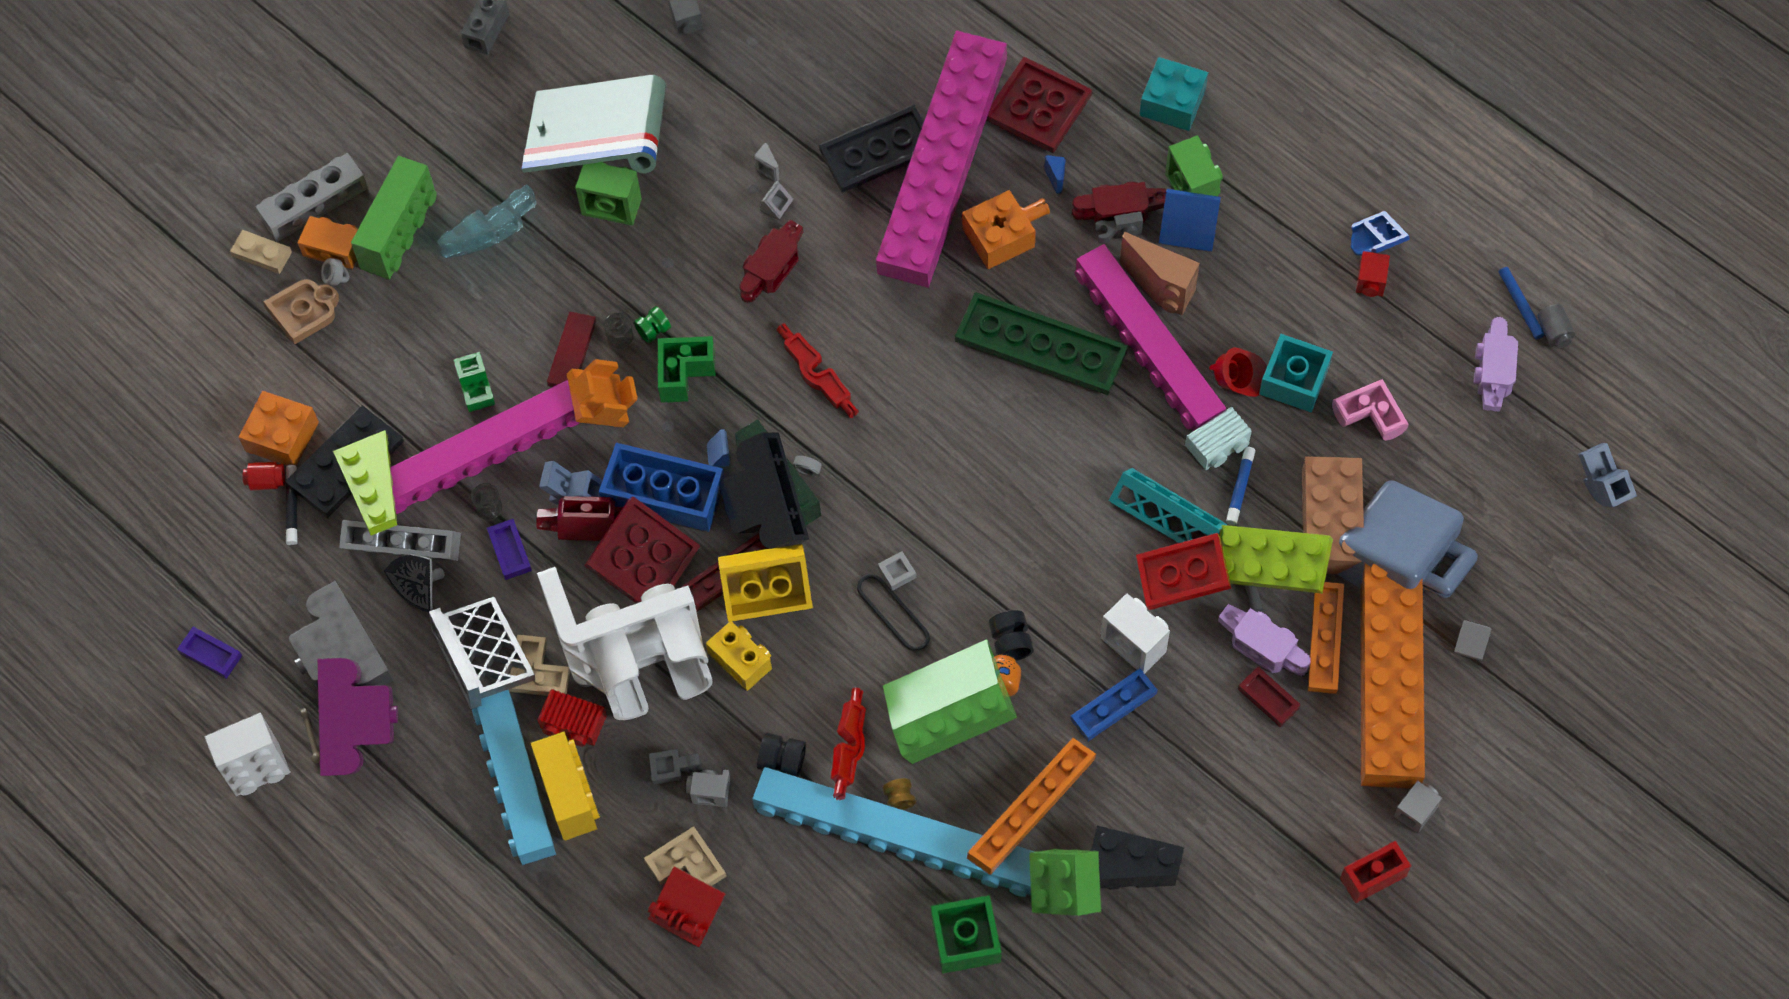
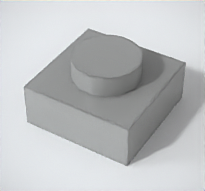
[878,551,916,591]

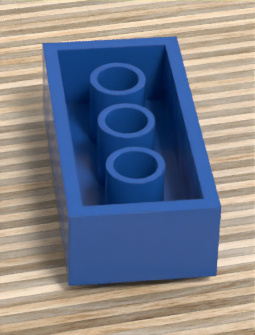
[599,443,725,532]

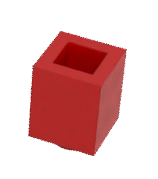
[1356,251,1390,297]

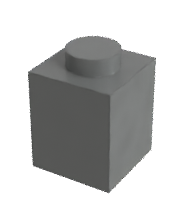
[668,0,703,35]

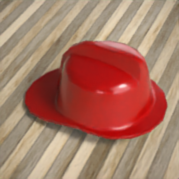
[1209,347,1267,397]

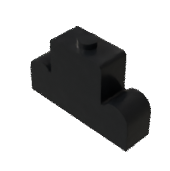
[719,432,810,549]

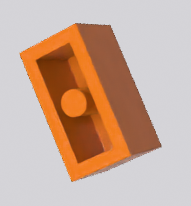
[298,216,358,269]

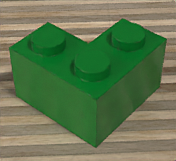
[658,336,716,403]

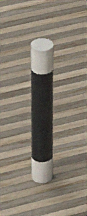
[286,465,297,545]

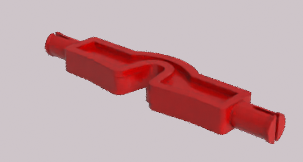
[776,323,859,418]
[831,688,866,800]

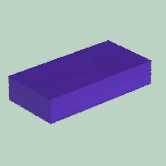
[487,519,532,580]
[177,626,242,679]

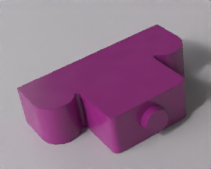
[317,658,398,776]

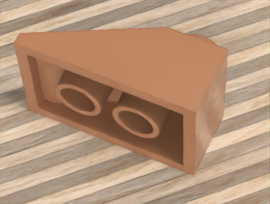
[1120,232,1200,315]

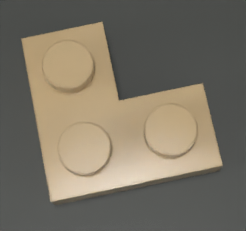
[509,635,571,696]
[644,826,726,886]

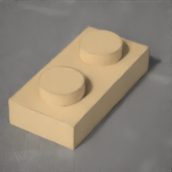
[230,230,292,274]

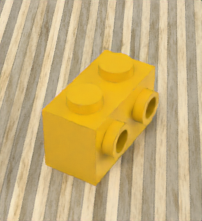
[706,621,772,691]

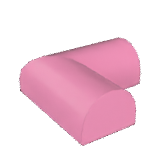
[1332,379,1409,441]

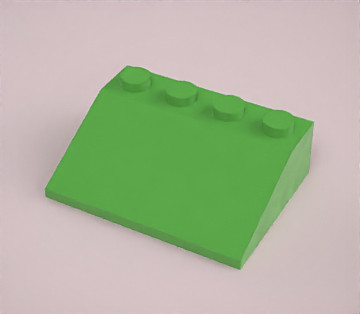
[883,639,1017,764]

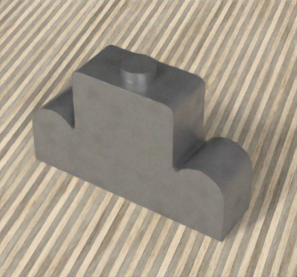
[289,581,393,689]

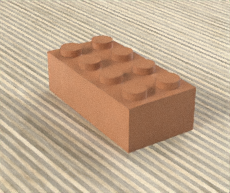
[1302,456,1364,574]

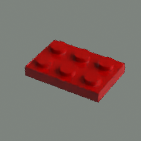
[1136,533,1231,610]

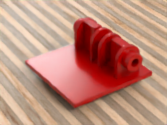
[648,866,725,947]

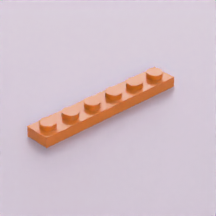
[967,738,1096,875]

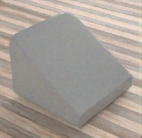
[754,143,780,181]
[1454,620,1491,661]

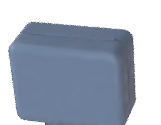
[1338,480,1478,598]

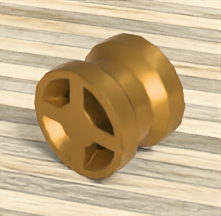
[882,778,916,810]

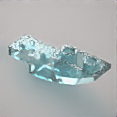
[437,184,537,258]

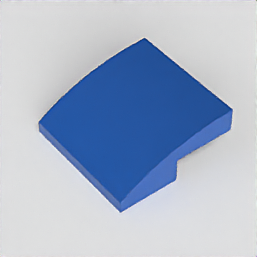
[1159,189,1221,251]

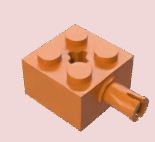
[962,190,1050,269]

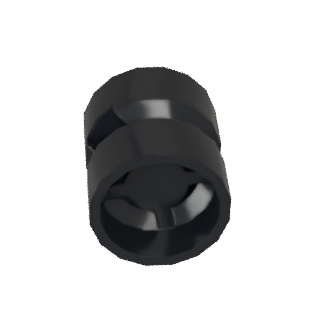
[989,610,1034,661]
[757,732,806,777]

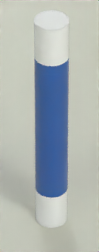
[1226,447,1255,525]

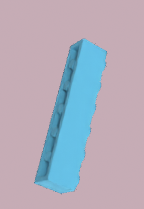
[472,689,556,865]

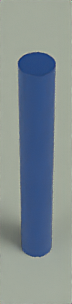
[1498,267,1545,340]

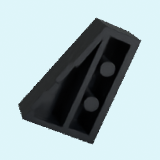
[1091,825,1184,890]

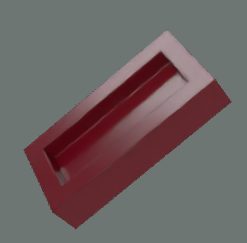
[1238,666,1301,727]

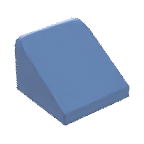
[707,429,730,467]

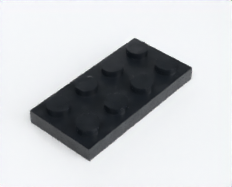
[819,105,924,193]
[285,405,404,518]

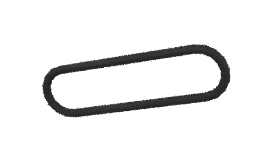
[857,574,930,651]

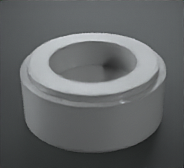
[792,456,822,477]

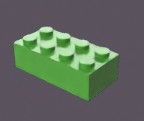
[351,156,437,280]

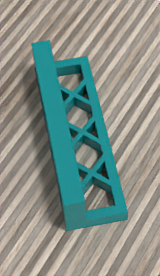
[1109,468,1227,543]

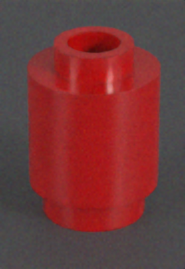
[243,461,285,491]

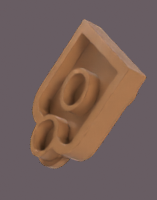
[264,280,339,345]

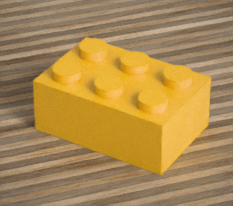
[718,544,813,622]
[531,732,600,841]

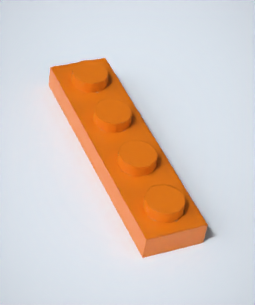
[1308,582,1344,694]

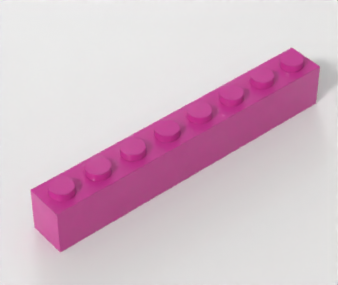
[1075,244,1226,431]
[390,380,580,514]

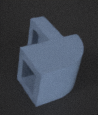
[1578,443,1637,507]
[539,461,603,505]

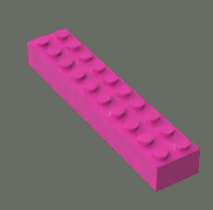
[876,30,1007,288]

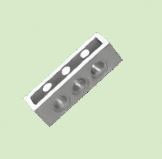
[255,153,368,242]
[339,520,461,561]

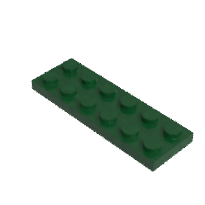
[955,292,1128,396]

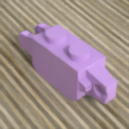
[1474,317,1518,412]
[1218,604,1311,676]

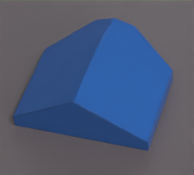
[1351,211,1410,256]

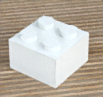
[1101,594,1170,674]

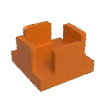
[567,359,637,428]

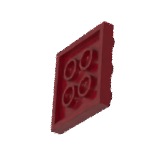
[986,57,1092,154]
[584,496,700,604]

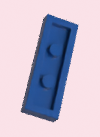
[1070,668,1158,742]

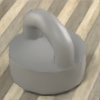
[321,258,350,286]

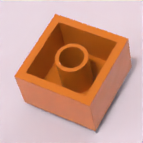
[239,391,319,466]

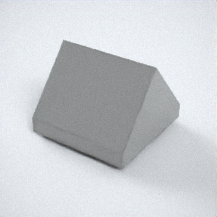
[760,181,794,219]

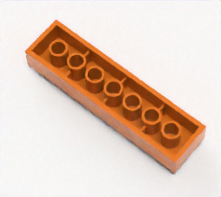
[1361,563,1425,789]

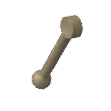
[300,708,320,764]

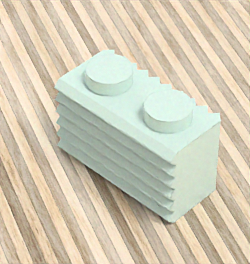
[1185,407,1252,470]

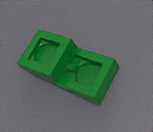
[453,352,495,412]

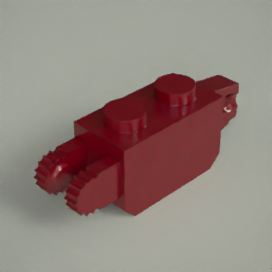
[1072,181,1166,223]
[739,220,804,303]
[536,496,623,541]

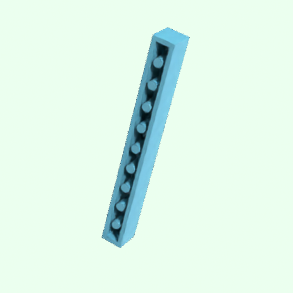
[753,767,1035,897]

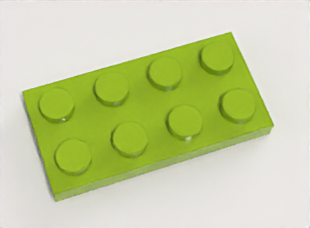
[1220,525,1333,593]

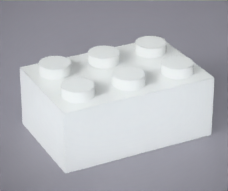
[205,713,291,796]

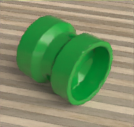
[633,306,671,344]

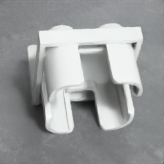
[537,567,713,720]

